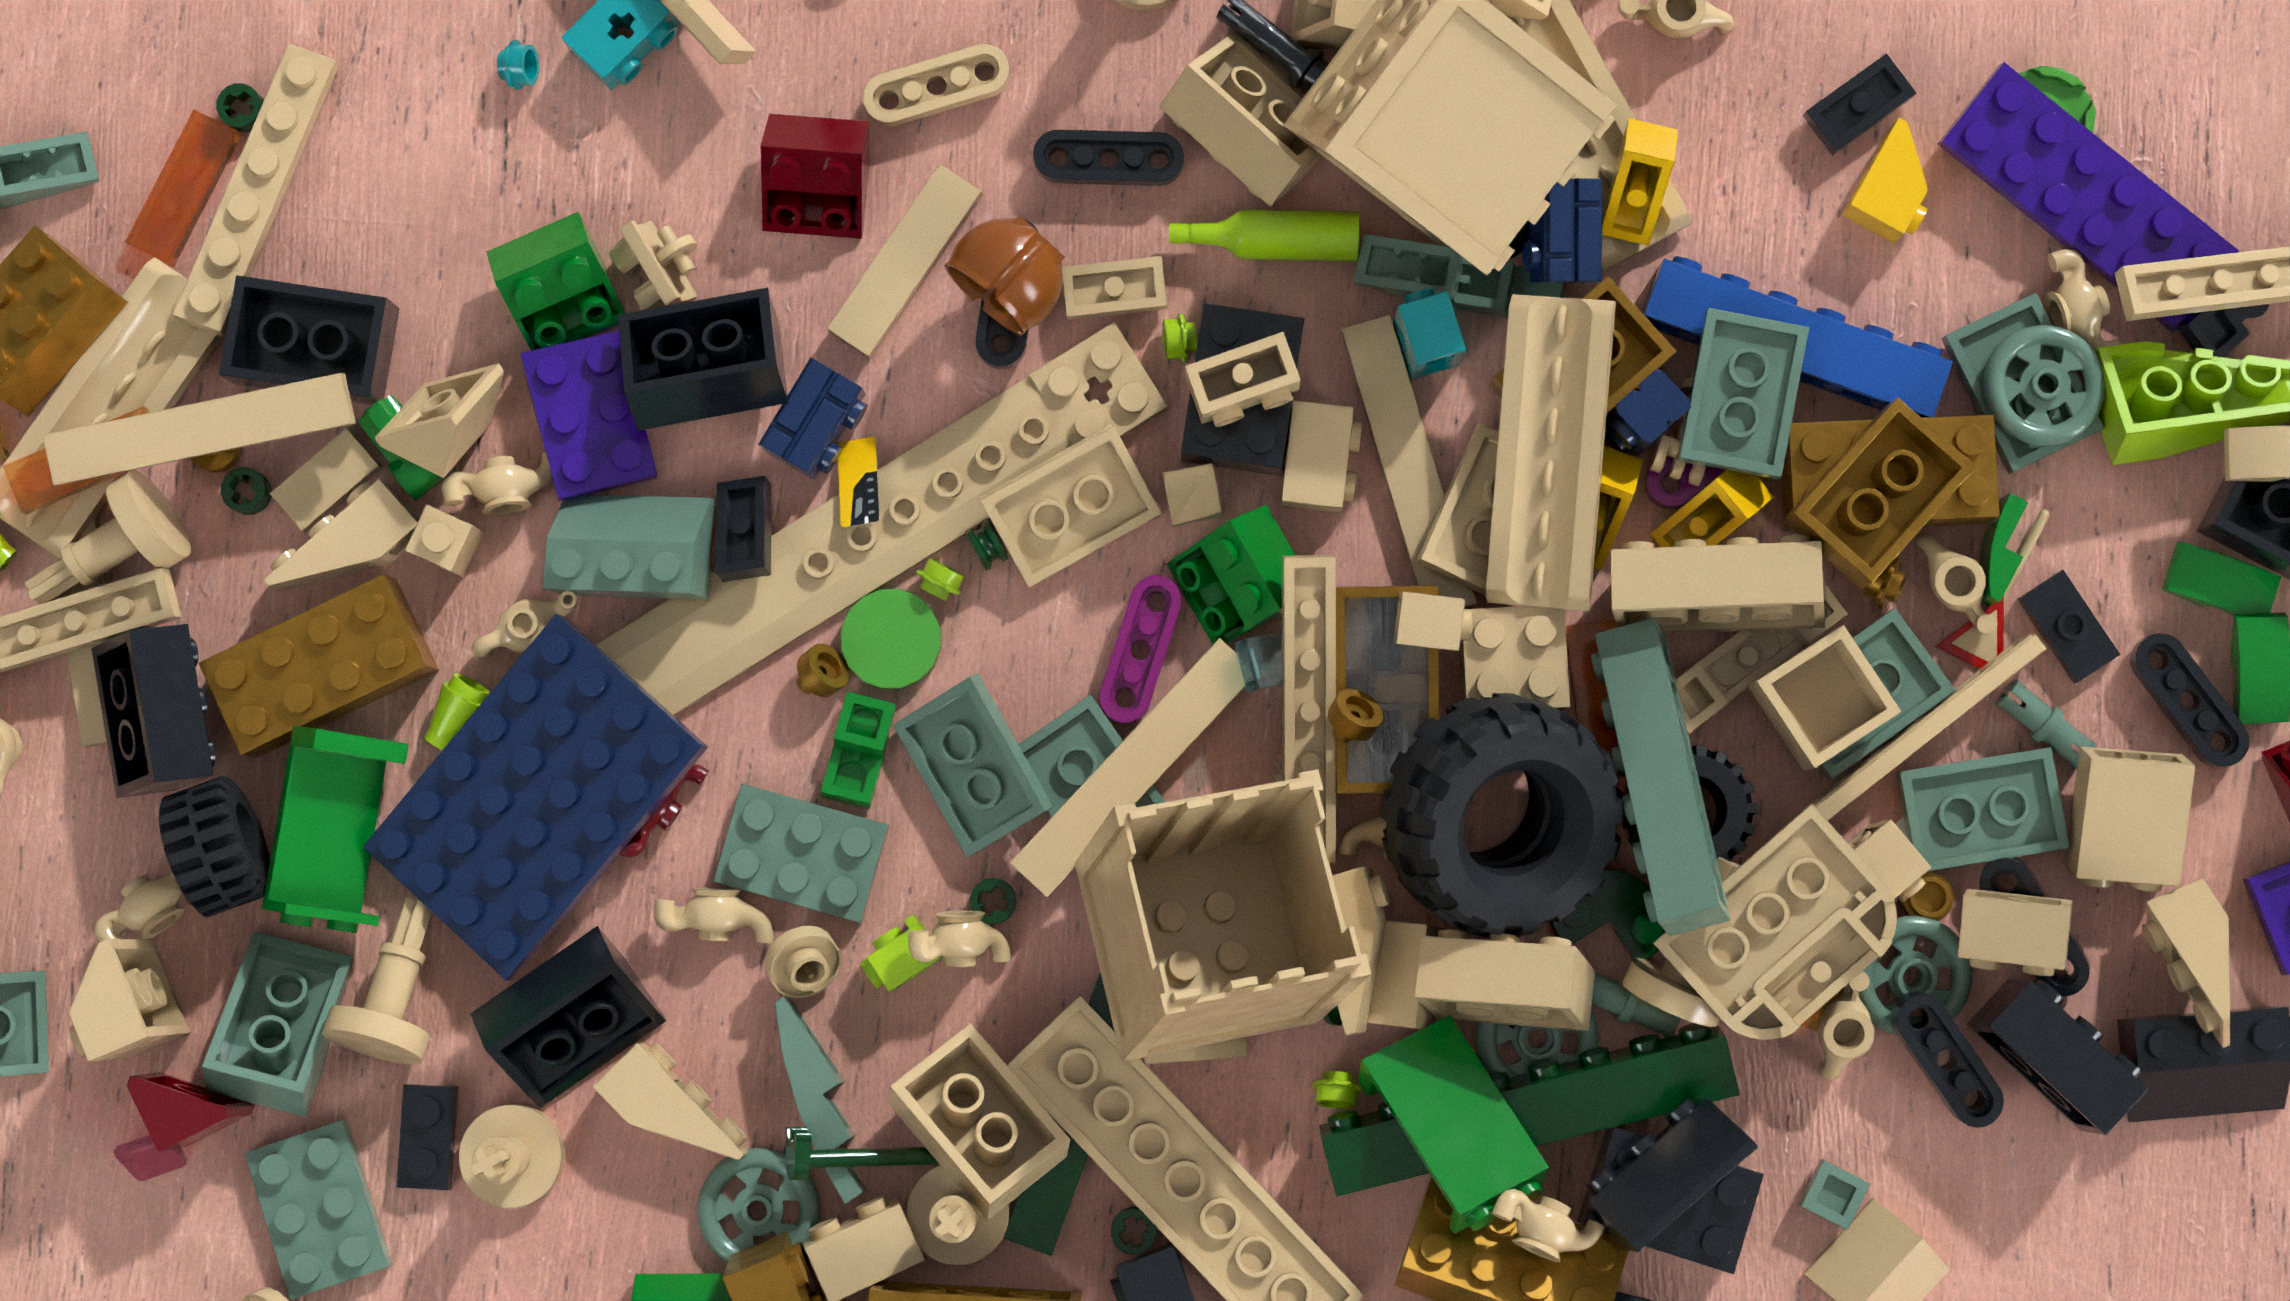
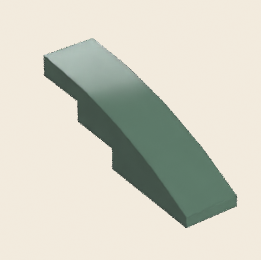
[0,131,99,209]
[1354,234,1566,318]
[775,996,866,1204]

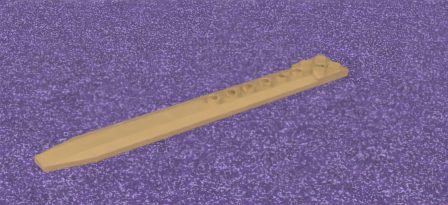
[596,322,1168,716]

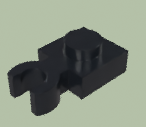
[2176,304,2269,357]

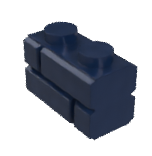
[1522,178,1602,283]
[758,357,868,480]
[1605,369,1691,457]

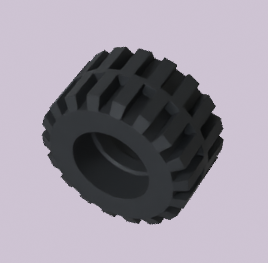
[1622,745,1757,862]
[159,776,270,917]

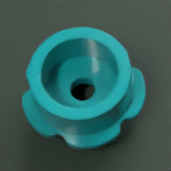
[497,40,539,90]

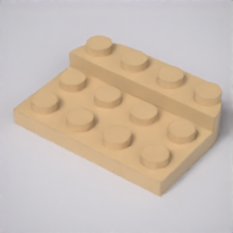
[1653,804,1897,1040]

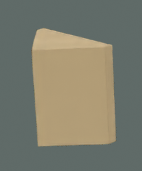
[375,363,504,478]
[1340,920,1446,1029]
[1803,1198,1950,1301]

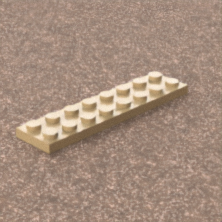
[1006,994,1364,1301]

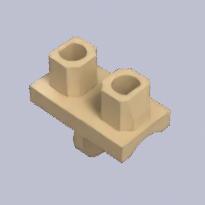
[609,221,698,310]

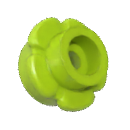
[1162,313,1197,363]
[916,558,965,601]
[1313,1071,1363,1110]

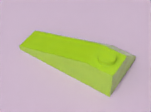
[2096,341,2290,465]

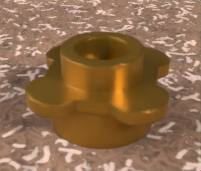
[1864,557,1907,610]

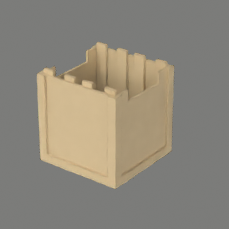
[1283,0,1617,276]
[1075,769,1371,1062]

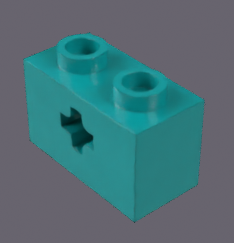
[561,0,680,91]
[1393,288,1466,380]

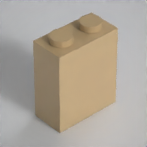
[2065,746,2195,892]

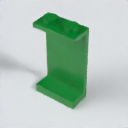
[262,726,409,933]
[1358,1015,1549,1234]

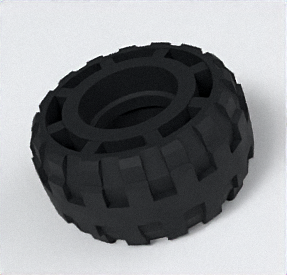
[1380,693,1624,938]

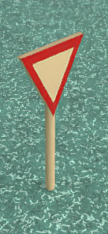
[1935,510,2050,669]

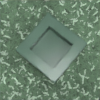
[1798,1159,1870,1230]

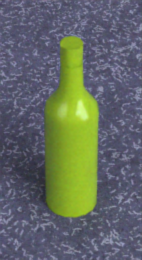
[1169,209,1359,262]

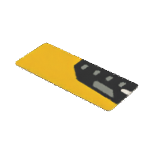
[838,436,880,528]

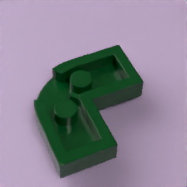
[1549,870,1666,960]

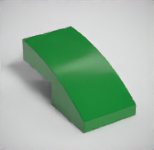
[1979,493,2029,606]
[2162,542,2281,615]
[2230,612,2290,724]
[820,692,896,809]

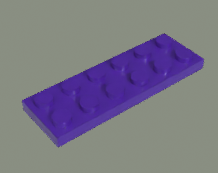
[1937,62,2239,332]

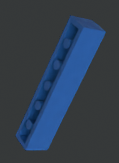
[1642,256,1953,418]

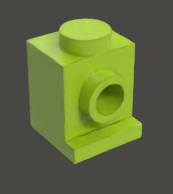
[860,915,944,992]

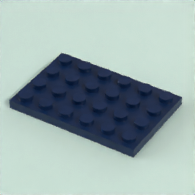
[363,614,708,981]

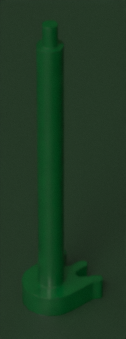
[786,1127,940,1180]

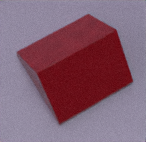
[127,1072,255,1152]

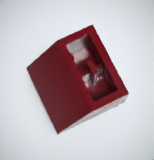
[760,114,869,239]

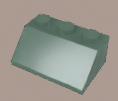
[543,495,714,600]

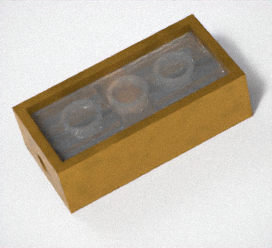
[1336,585,1439,794]

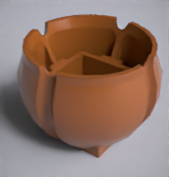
[944,215,1065,336]

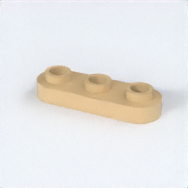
[863,44,1010,127]

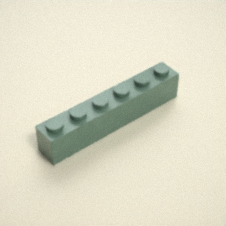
[1591,617,1731,936]

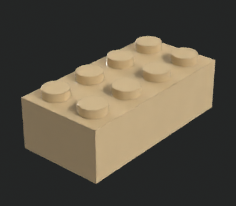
[1611,535,1825,633]

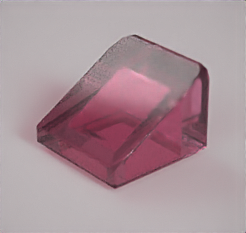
[113,1135,186,1181]

